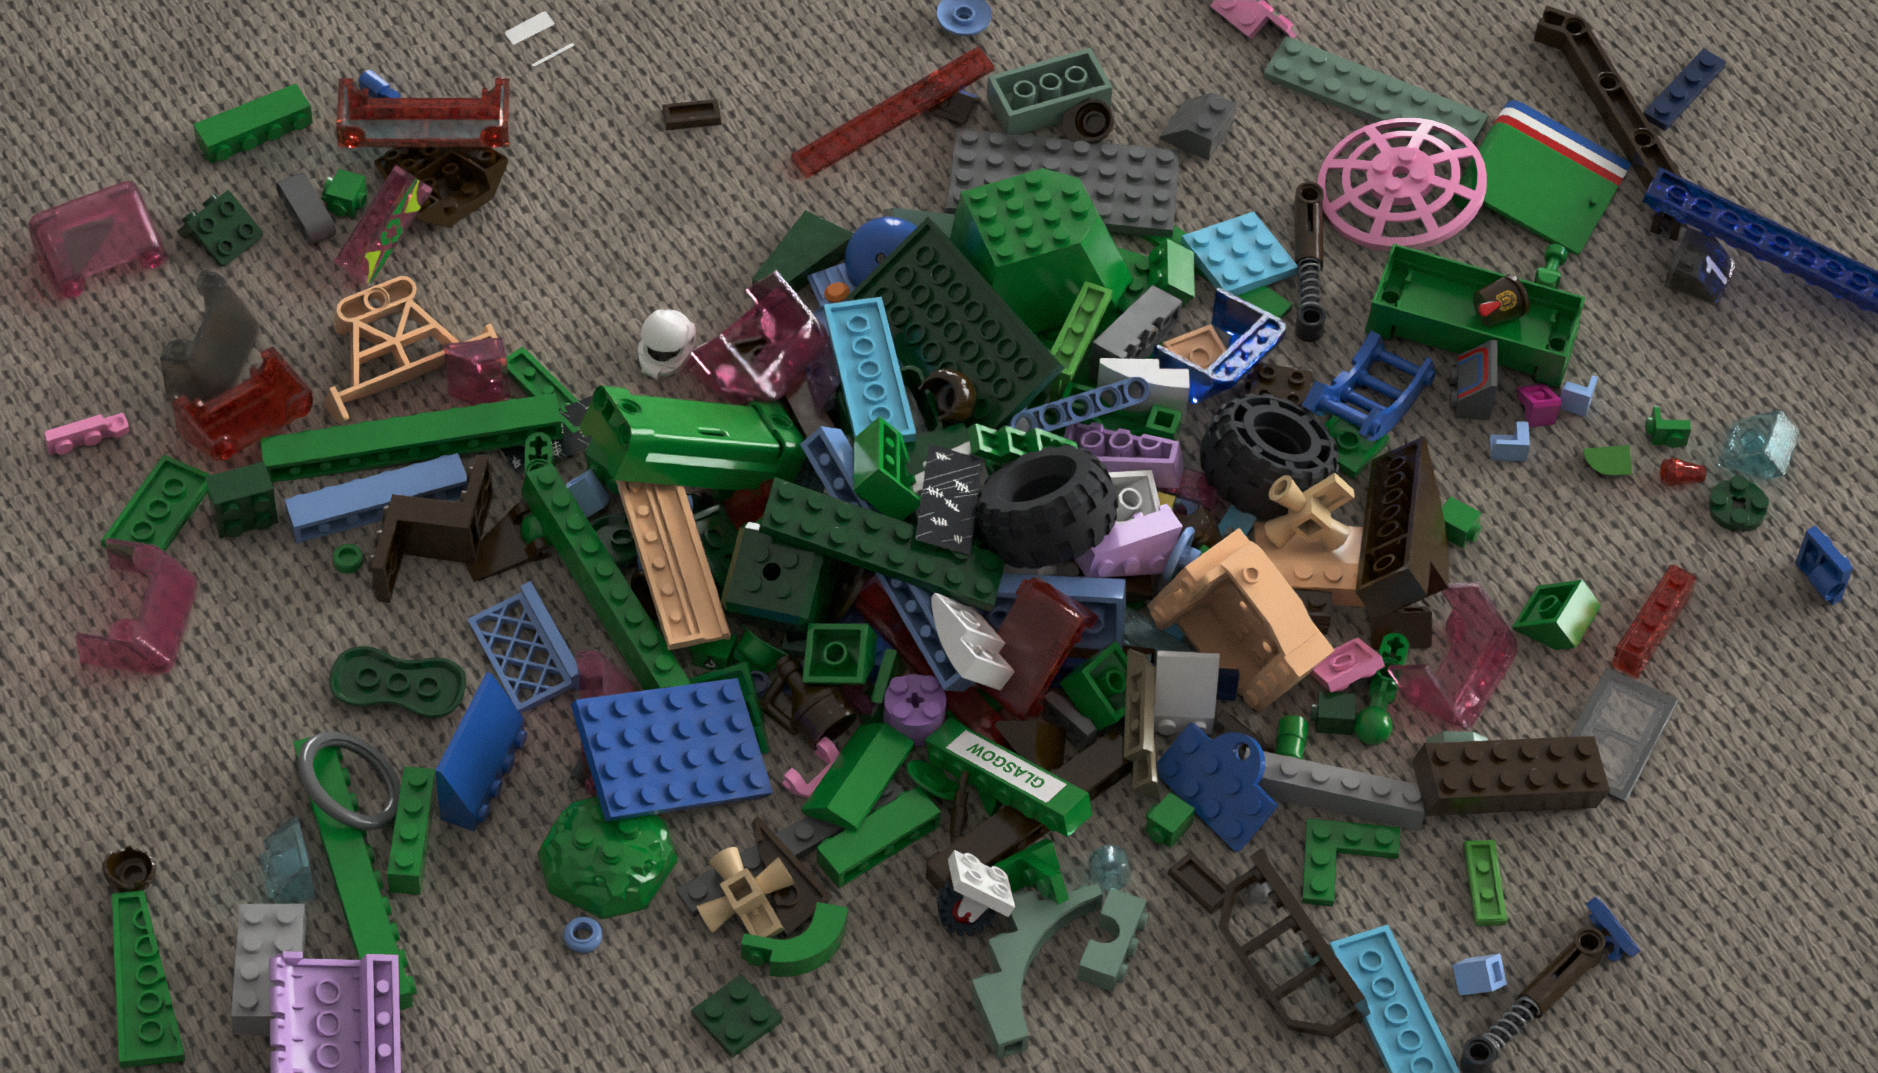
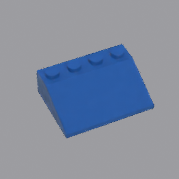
[435,672,527,832]

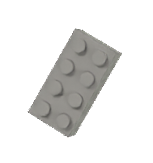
[231,904,307,1034]

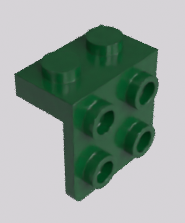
[177,189,263,266]

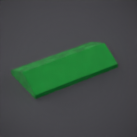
[801,723,915,831]

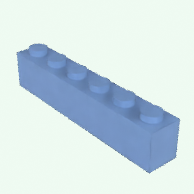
[284,453,468,543]

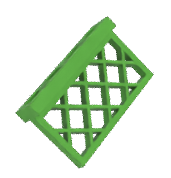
[1048,281,1113,415]

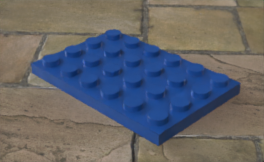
[571,678,773,822]

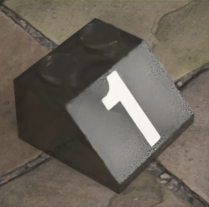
[1664,227,1736,307]

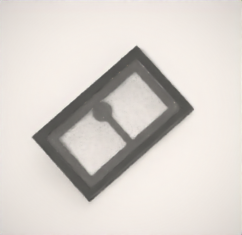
[1569,667,1679,803]

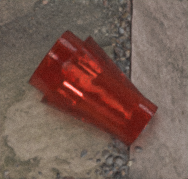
[1660,457,1706,486]

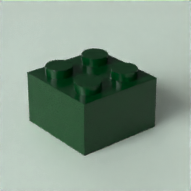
[205,461,278,538]

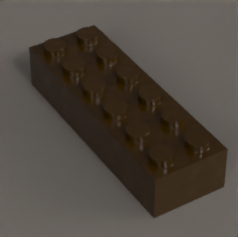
[1412,736,1610,816]

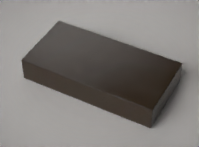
[662,99,721,130]
[1168,852,1227,915]

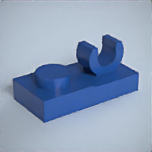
[1586,896,1641,961]

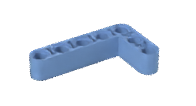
[1007,377,1150,433]

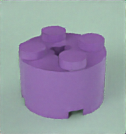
[883,674,946,746]

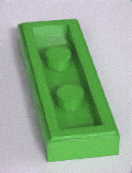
[1463,840,1507,926]

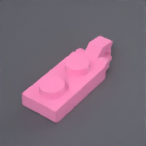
[44,413,129,455]

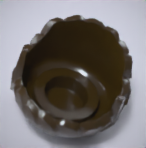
[102,845,157,893]

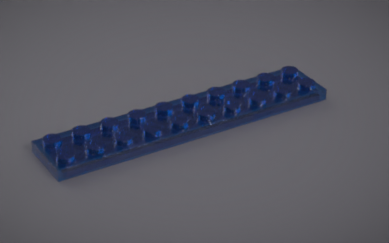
[1642,167,1878,315]

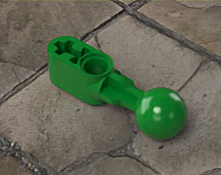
[520,432,555,547]
[1354,633,1409,745]

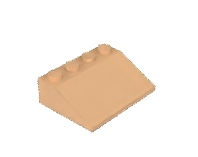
[1253,521,1365,607]

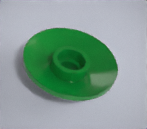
[906,760,959,800]

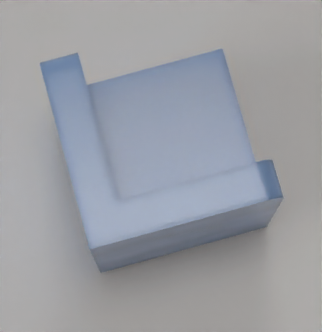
[1560,375,1598,417]
[1490,421,1530,462]
[566,469,610,518]
[1452,953,1507,995]

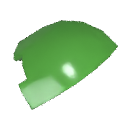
[1583,445,1632,476]

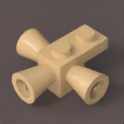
[1265,473,1354,550]
[697,847,795,938]

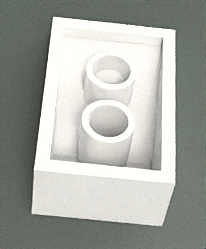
[1154,651,1220,735]

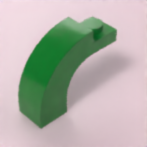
[741,902,848,977]

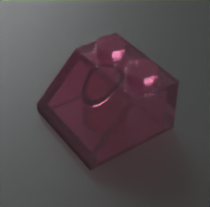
[443,337,510,406]

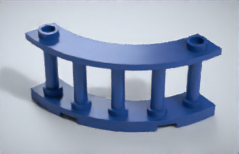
[1302,331,1436,441]

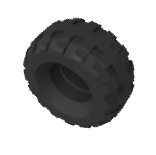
[1200,393,1339,521]
[976,445,1119,570]

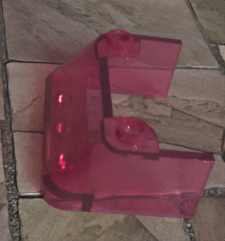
[691,270,828,402]
[75,538,198,675]
[1387,582,1518,727]

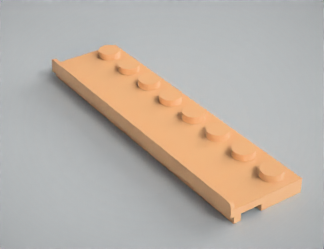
[616,480,731,650]

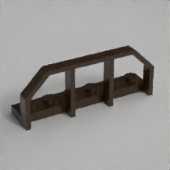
[1218,849,1371,1038]

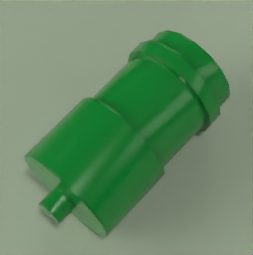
[1274,715,1309,760]

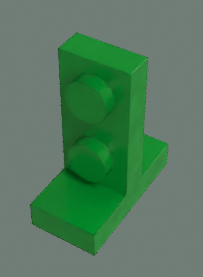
[993,838,1069,905]

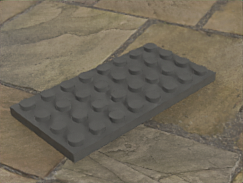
[946,128,1180,238]

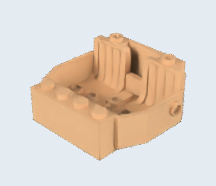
[1147,528,1335,713]

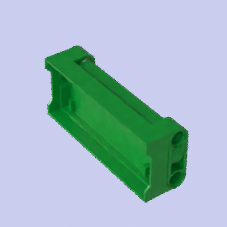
[1364,243,1585,389]
[579,385,807,493]

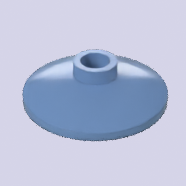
[937,0,992,36]

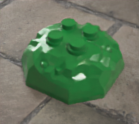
[537,797,678,920]

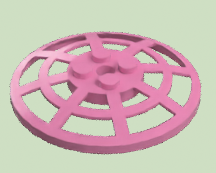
[1317,118,1487,252]

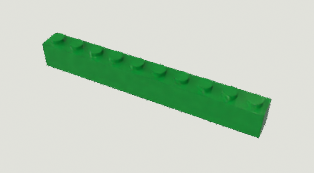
[260,393,563,483]
[521,464,691,690]
[293,737,417,1010]

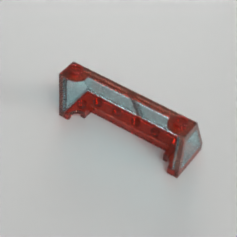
[336,78,512,148]

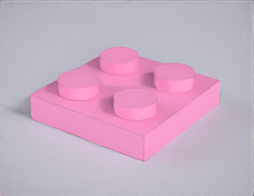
[1309,637,1385,693]

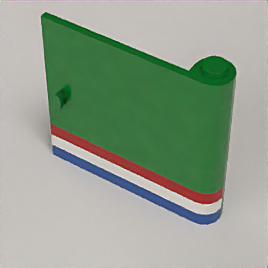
[1452,100,1632,256]

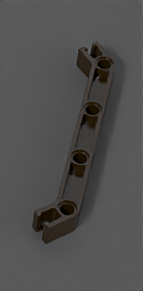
[1534,5,1693,241]

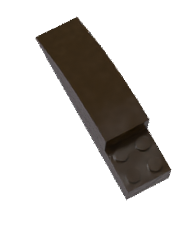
[1355,436,1449,618]

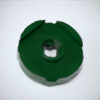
[1708,475,1769,532]

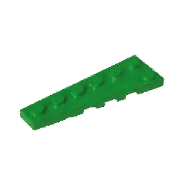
[112,891,185,1068]

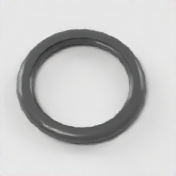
[298,731,401,831]

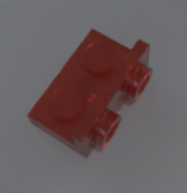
[724,479,774,532]

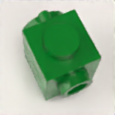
[321,169,367,218]

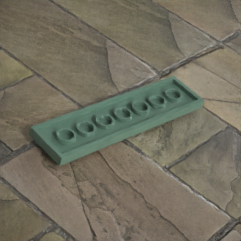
[1263,36,1488,150]

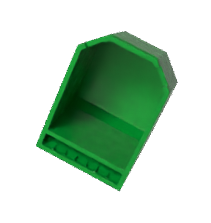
[950,168,1133,333]

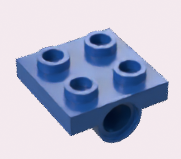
[1795,525,1853,605]

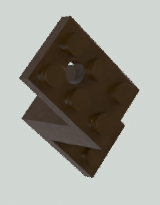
[368,455,494,603]

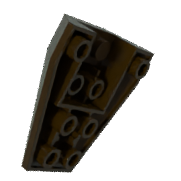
[374,133,508,228]

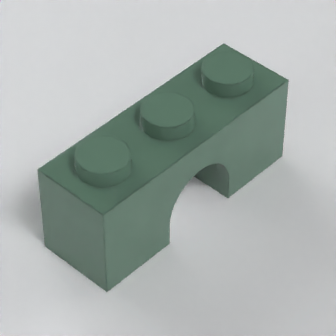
[1077,888,1149,992]

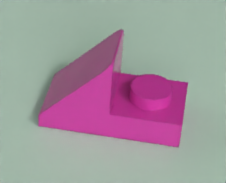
[1516,384,1561,427]

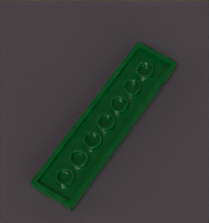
[758,477,1006,612]

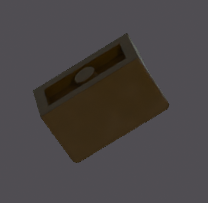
[1367,606,1432,650]

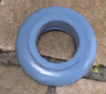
[563,917,603,953]

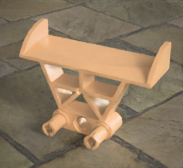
[324,276,505,424]

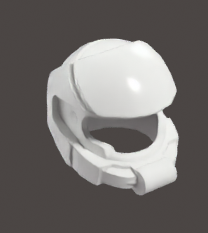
[637,310,696,380]

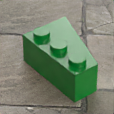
[853,416,921,521]

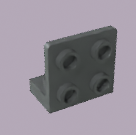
[1042,690,1125,751]

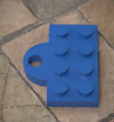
[1157,723,1279,852]

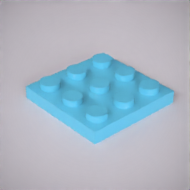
[1181,211,1298,300]

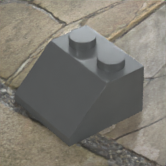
[1159,93,1237,161]

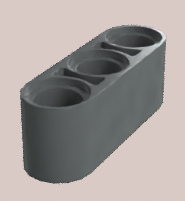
[276,172,336,246]

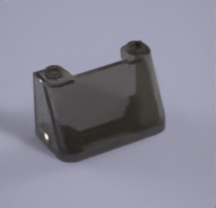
[160,269,259,411]

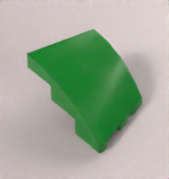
[689,660,770,753]

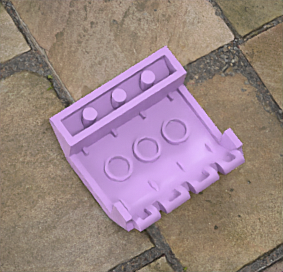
[269,951,401,1073]

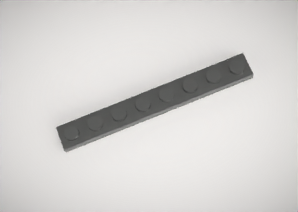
[676,779,903,917]

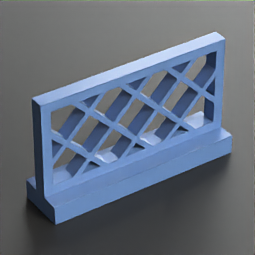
[468,581,587,714]

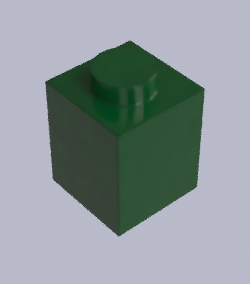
[1310,691,1356,735]

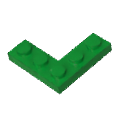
[1302,818,1400,906]

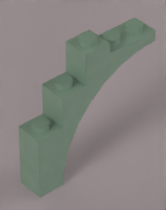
[970,884,1103,1059]

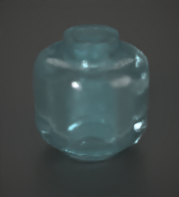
[1088,845,1132,891]

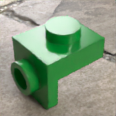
[1645,406,1691,448]

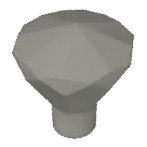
[1248,880,1270,904]

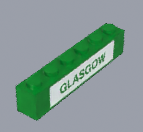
[925,718,1092,837]

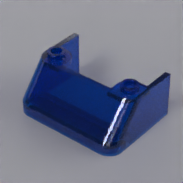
[1152,287,1286,403]

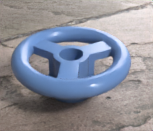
[1163,527,1202,582]

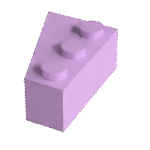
[1073,504,1183,578]

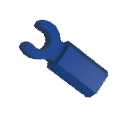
[358,70,402,112]

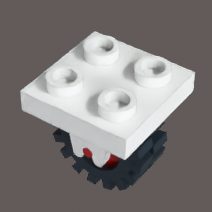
[937,850,1015,936]

